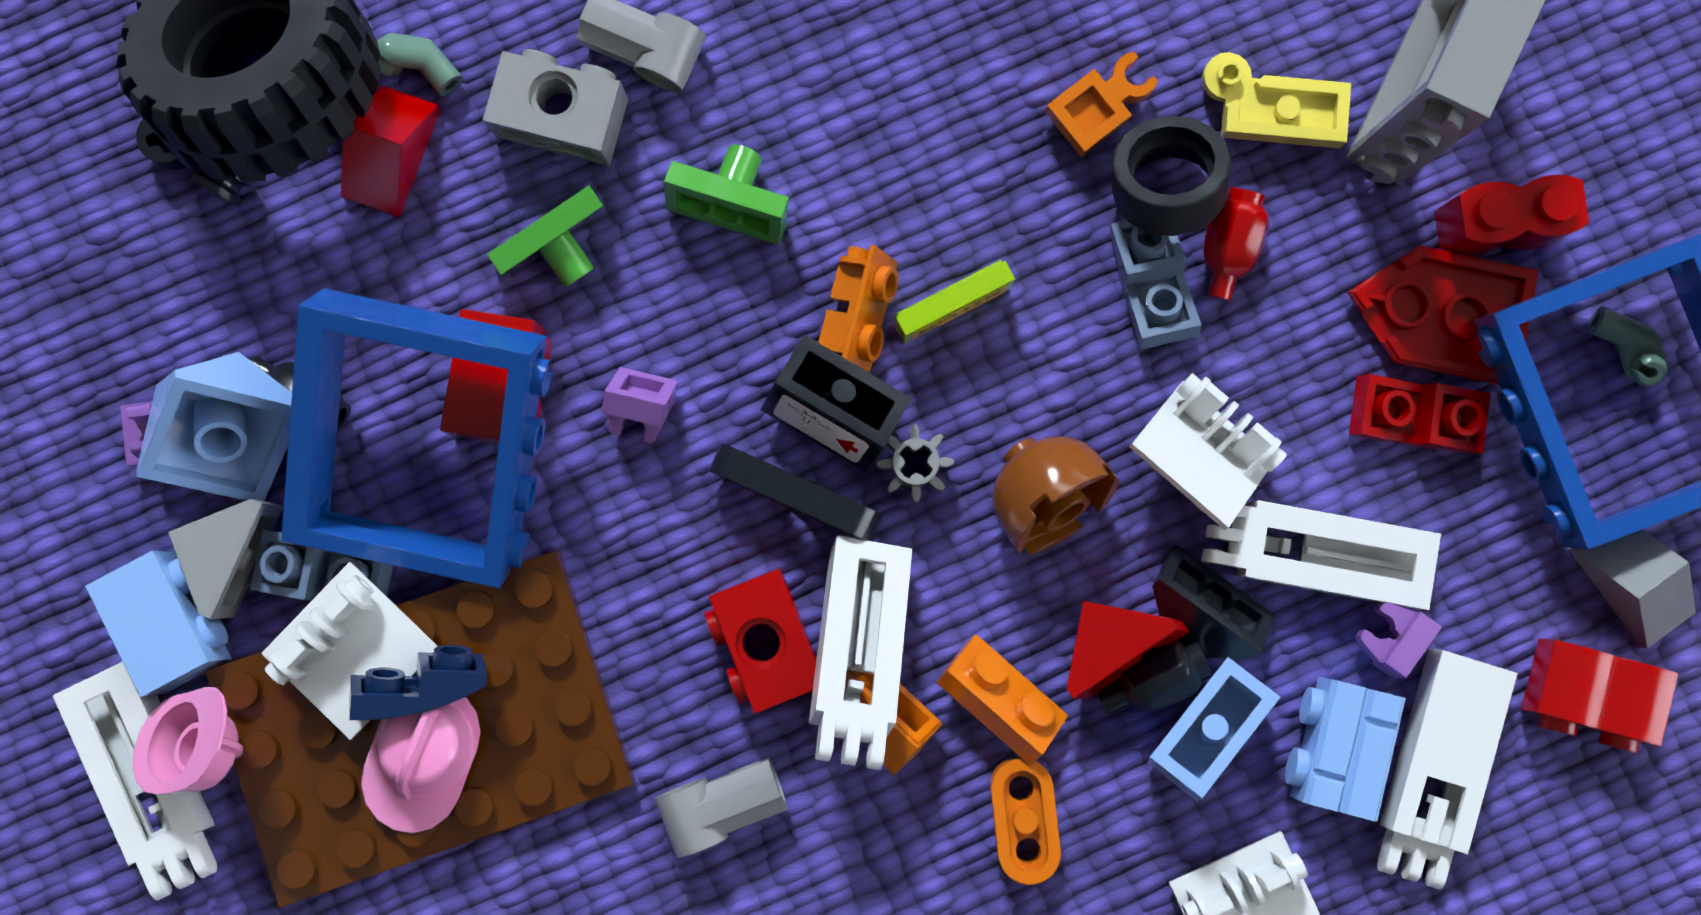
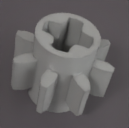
[877,424,954,503]

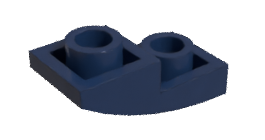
[349,645,487,721]

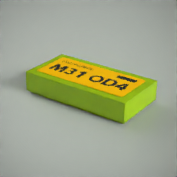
[894,260,1015,344]

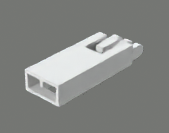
[1201,500,1441,610]
[809,535,912,770]
[1377,649,1518,890]
[52,662,217,900]

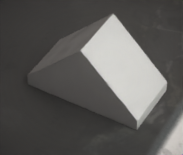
[168,499,284,619]
[1568,529,1696,649]

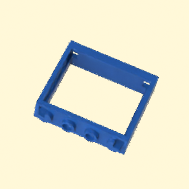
[1474,234,1701,550]
[281,288,552,588]

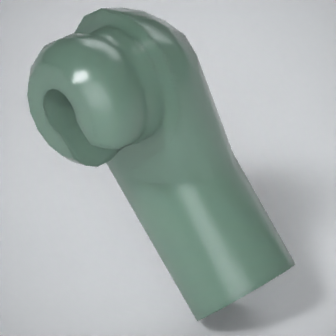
[377,32,463,96]
[1587,306,1668,387]

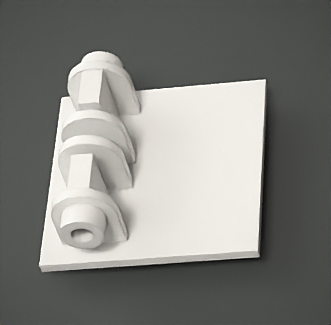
[1130,373,1287,530]
[261,562,438,740]
[1169,831,1320,915]

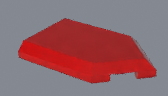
[1347,245,1539,386]

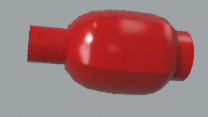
[1203,187,1269,301]

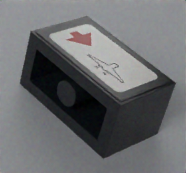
[761,335,912,472]

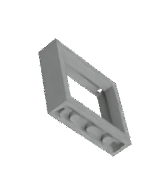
[1345,0,1545,185]

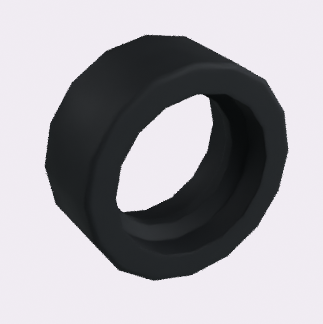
[1112,116,1231,236]

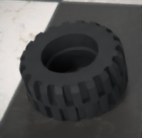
[117,0,381,183]

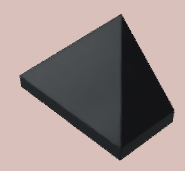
[1152,544,1276,659]

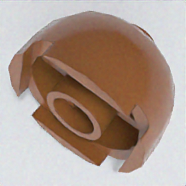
[992,437,1119,554]

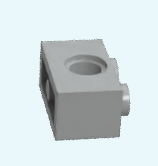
[482,49,628,166]

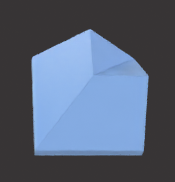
[136,352,292,501]

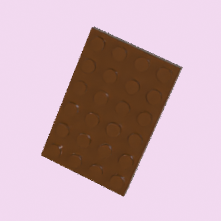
[205,551,636,908]

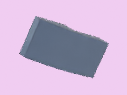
[1110,220,1202,350]
[250,529,393,601]

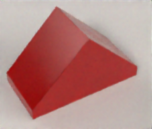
[341,86,441,218]
[1067,601,1189,700]

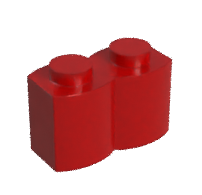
[1434,175,1589,257]
[1521,638,1679,754]

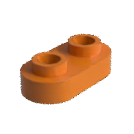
[989,756,1061,885]

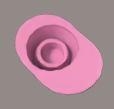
[133,687,244,795]
[361,697,481,833]

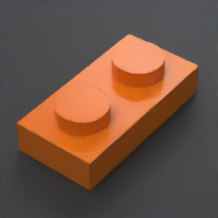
[936,634,1069,765]

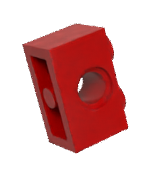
[704,568,817,714]

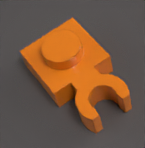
[1045,52,1158,158]

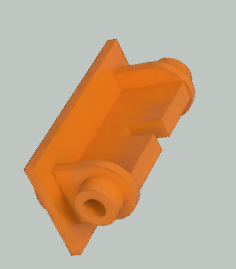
[818,245,899,373]

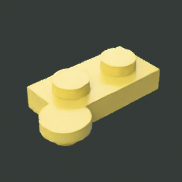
[1202,52,1351,148]

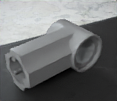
[576,0,707,93]
[654,758,788,858]

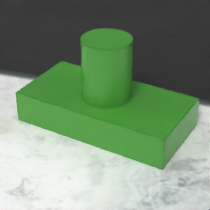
[664,145,789,245]
[487,185,603,288]

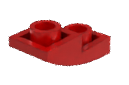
[1349,374,1491,454]

